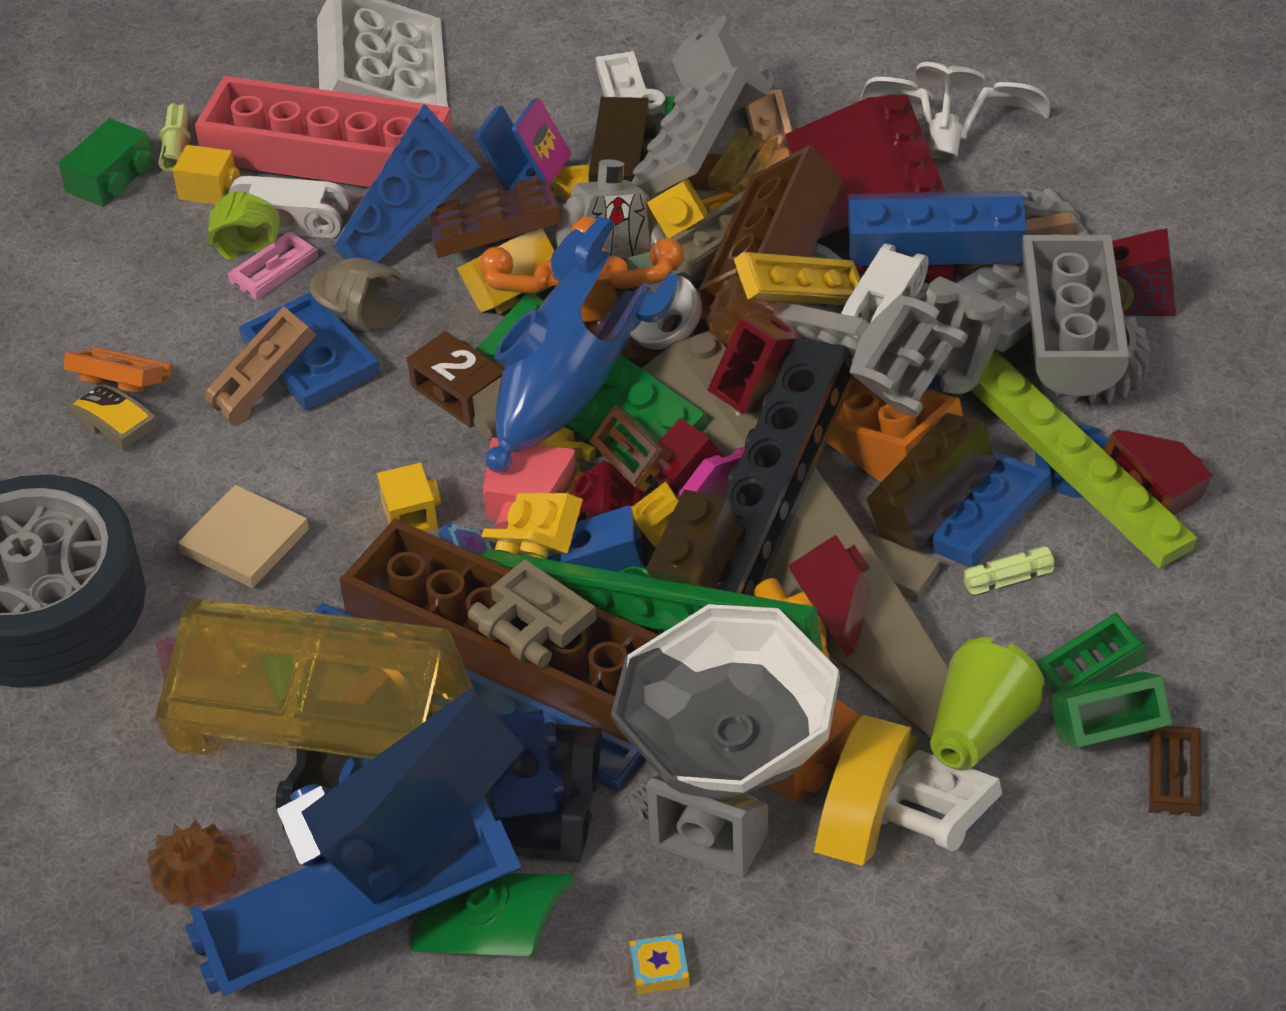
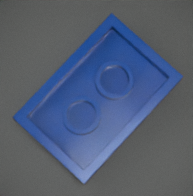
[239,292,381,411]

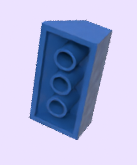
[848,191,1026,266]

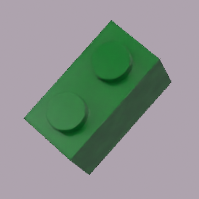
[58,118,153,207]
[1049,671,1172,748]

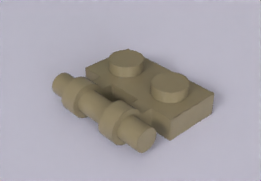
[468,559,596,668]

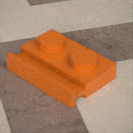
[63,347,173,392]

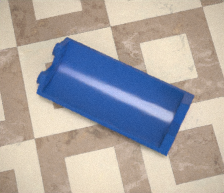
[185,796,521,997]

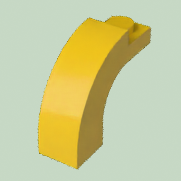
[814,715,918,866]

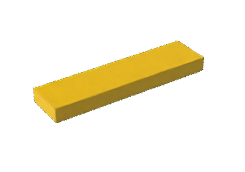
[733,252,860,305]

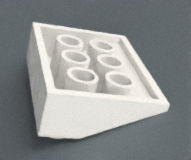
[317,0,448,107]

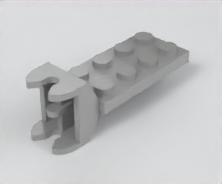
[632,15,775,197]
[926,263,1032,394]
[760,295,968,417]

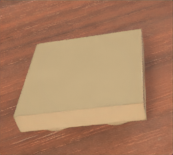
[178,485,309,589]

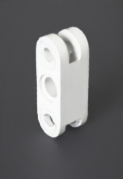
[229,176,350,238]
[841,243,928,324]

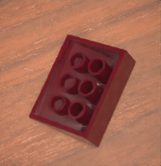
[784,94,946,245]

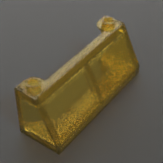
[155,598,474,759]

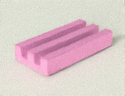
[227,231,319,300]

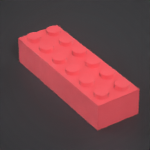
[195,76,454,187]

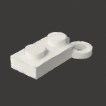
[595,51,665,114]

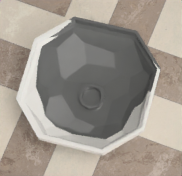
[611,604,840,800]

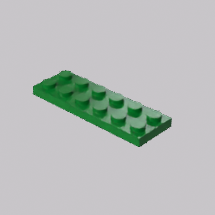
[475,293,710,489]

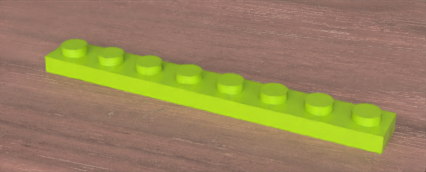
[971,349,1197,569]

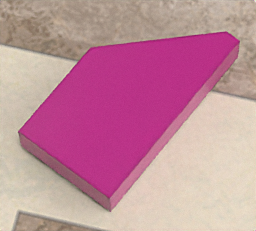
[677,447,745,499]

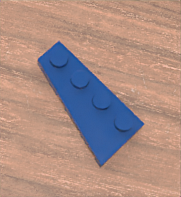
[332,104,480,263]

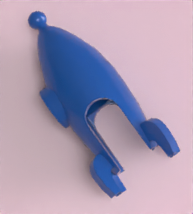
[485,217,679,473]

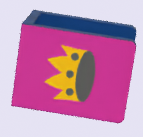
[475,98,572,191]

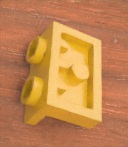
[481,493,583,559]

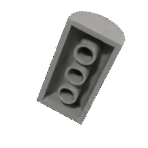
[1022,235,1129,396]

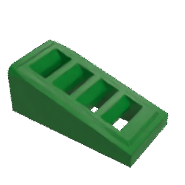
[1035,612,1147,692]

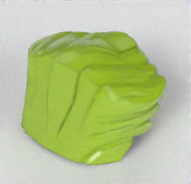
[206,191,280,260]

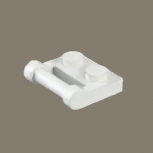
[881,750,1002,851]

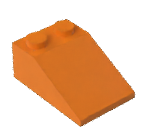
[826,377,963,481]

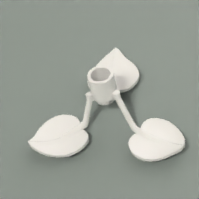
[860,62,1050,160]

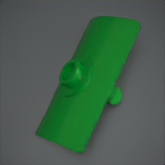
[411,873,574,957]

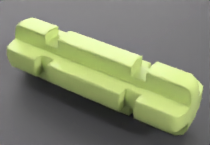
[963,546,1055,595]

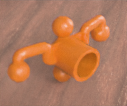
[480,216,684,322]

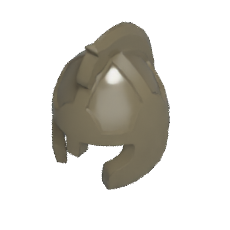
[309,258,405,333]

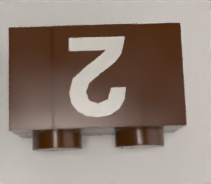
[407,331,504,428]

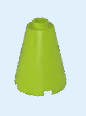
[930,637,1045,770]

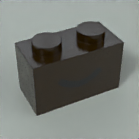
[646,489,742,589]

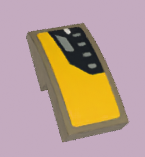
[66,383,157,451]

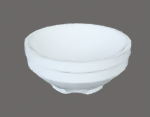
[630,275,702,350]

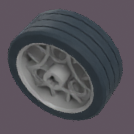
[0,474,146,687]

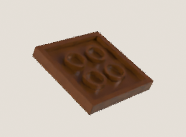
[430,177,561,258]

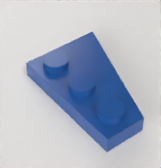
[933,451,1052,567]

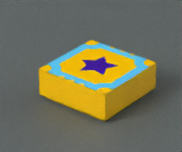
[629,934,690,995]

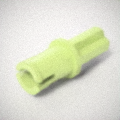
[158,103,191,171]

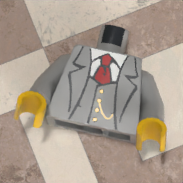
[554,160,667,258]

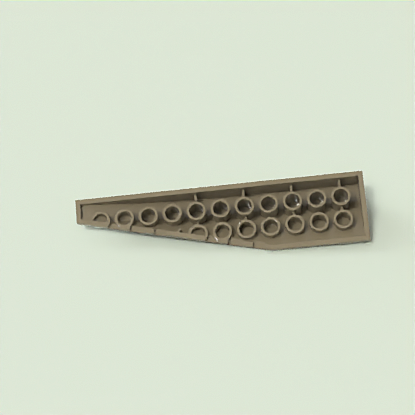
[641,330,948,741]

